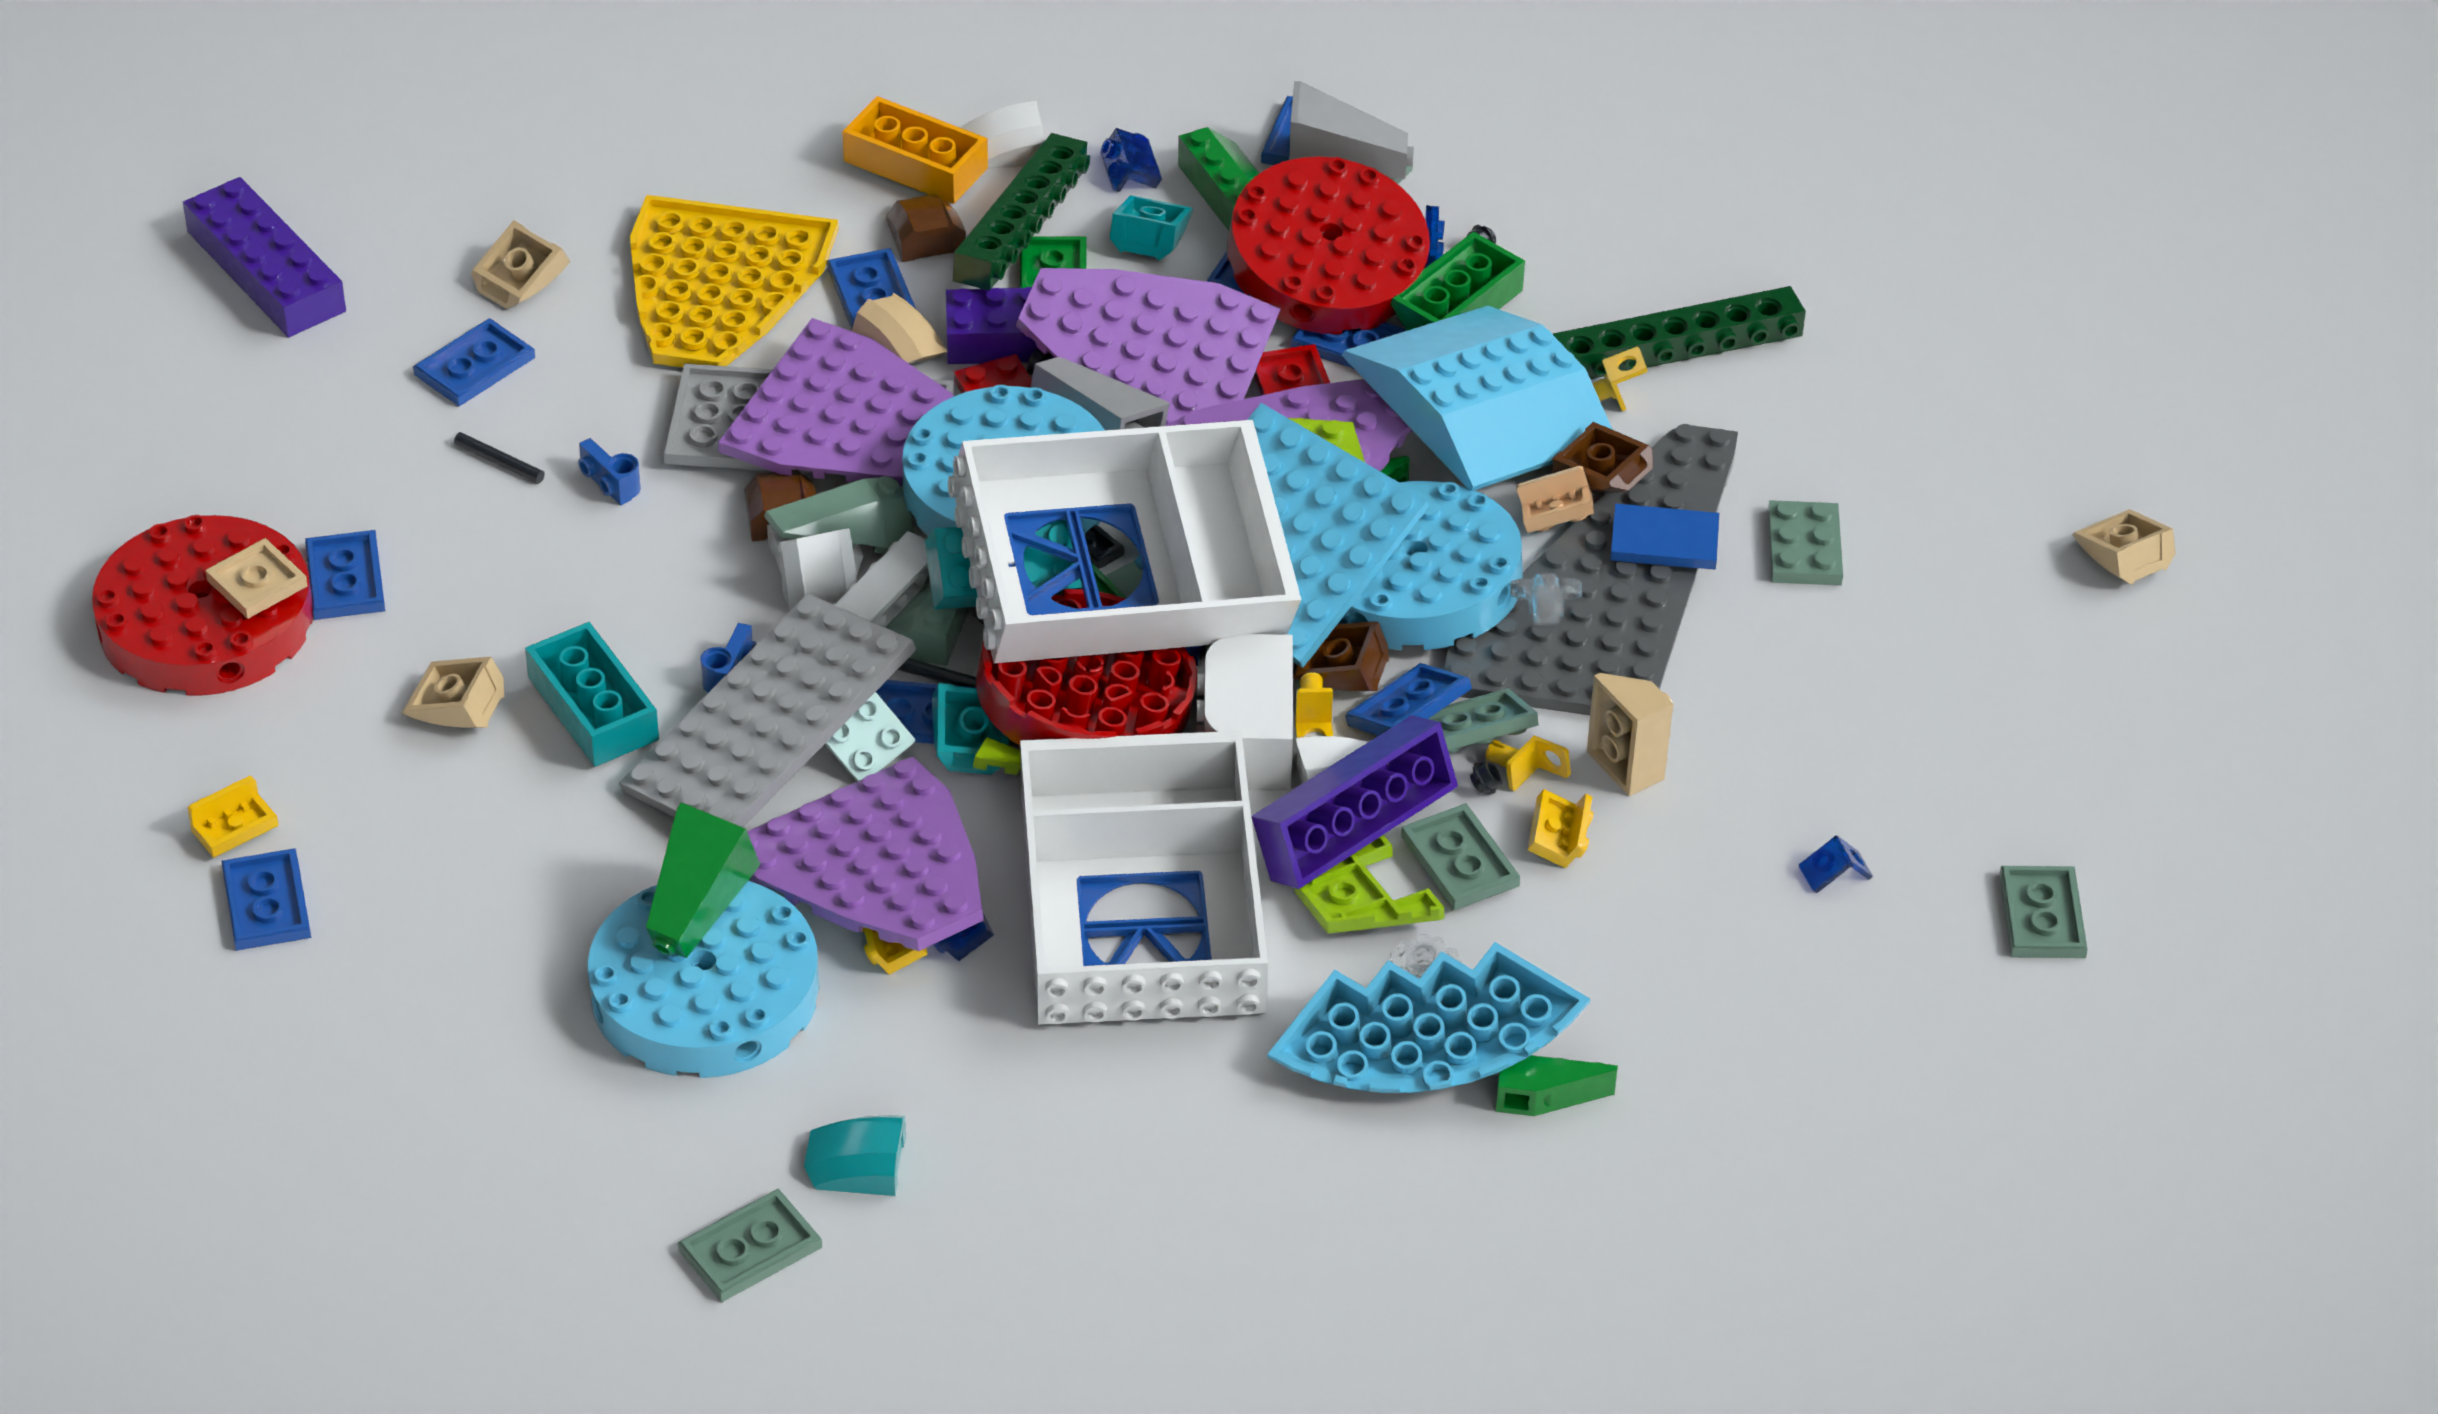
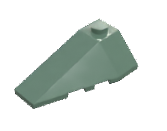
[764,476,914,554]
[886,581,968,666]

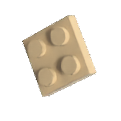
[205,538,308,619]

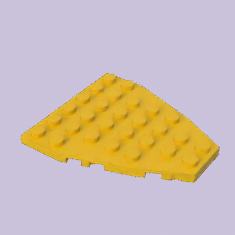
[630,195,839,368]

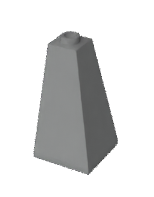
[1289,81,1414,179]
[1031,357,1170,431]

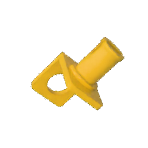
[1592,347,1648,411]
[1295,672,1333,738]
[1486,735,1571,791]

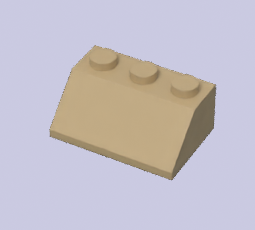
[1587,673,1673,796]

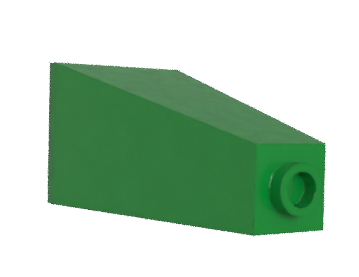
[646,802,760,958]

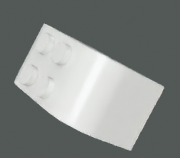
[1197,634,1293,790]

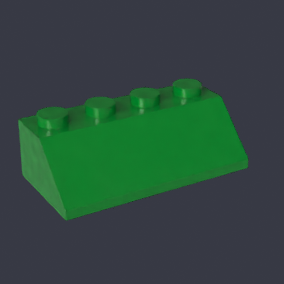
[1178,127,1259,231]
[1391,231,1525,331]

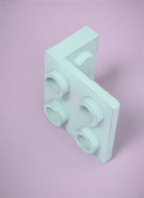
[825,692,915,782]

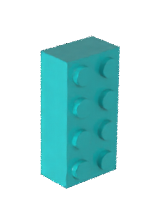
[925,520,1082,609]
[525,621,659,767]

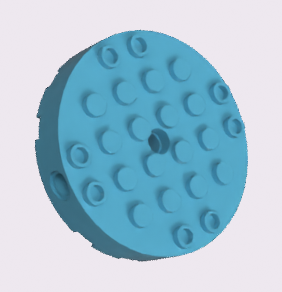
[902,385,1105,536]
[1338,481,1523,650]
[588,881,819,1078]

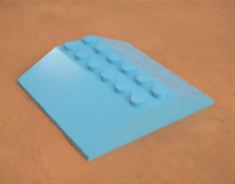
[1342,306,1613,491]

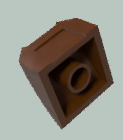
[886,194,966,262]
[1553,422,1653,493]
[744,469,816,542]
[1293,621,1389,692]

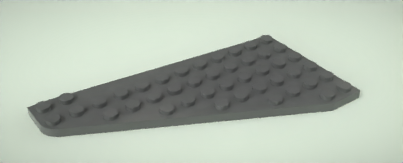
[1444,424,1738,715]

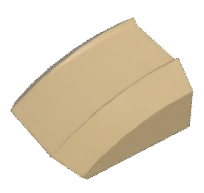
[472,220,571,309]
[852,293,947,364]
[2072,509,2176,585]
[402,656,504,728]

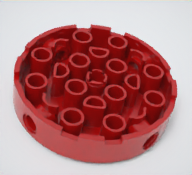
[1227,157,1430,335]
[92,515,313,696]
[976,589,1198,746]

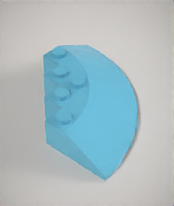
[1267,942,1590,1093]

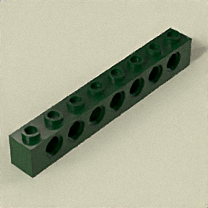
[952,133,1090,291]
[1552,286,1806,379]

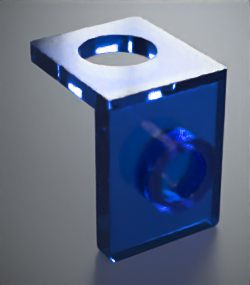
[1798,835,1873,893]

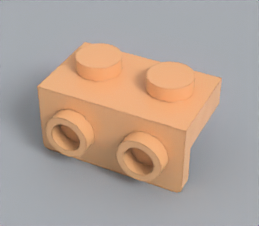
[1516,466,1594,533]

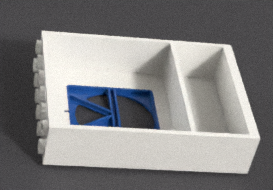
[948,420,1302,663]
[1020,731,1268,1025]

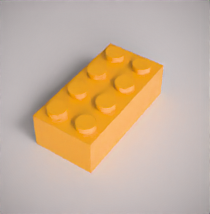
[842,96,988,204]

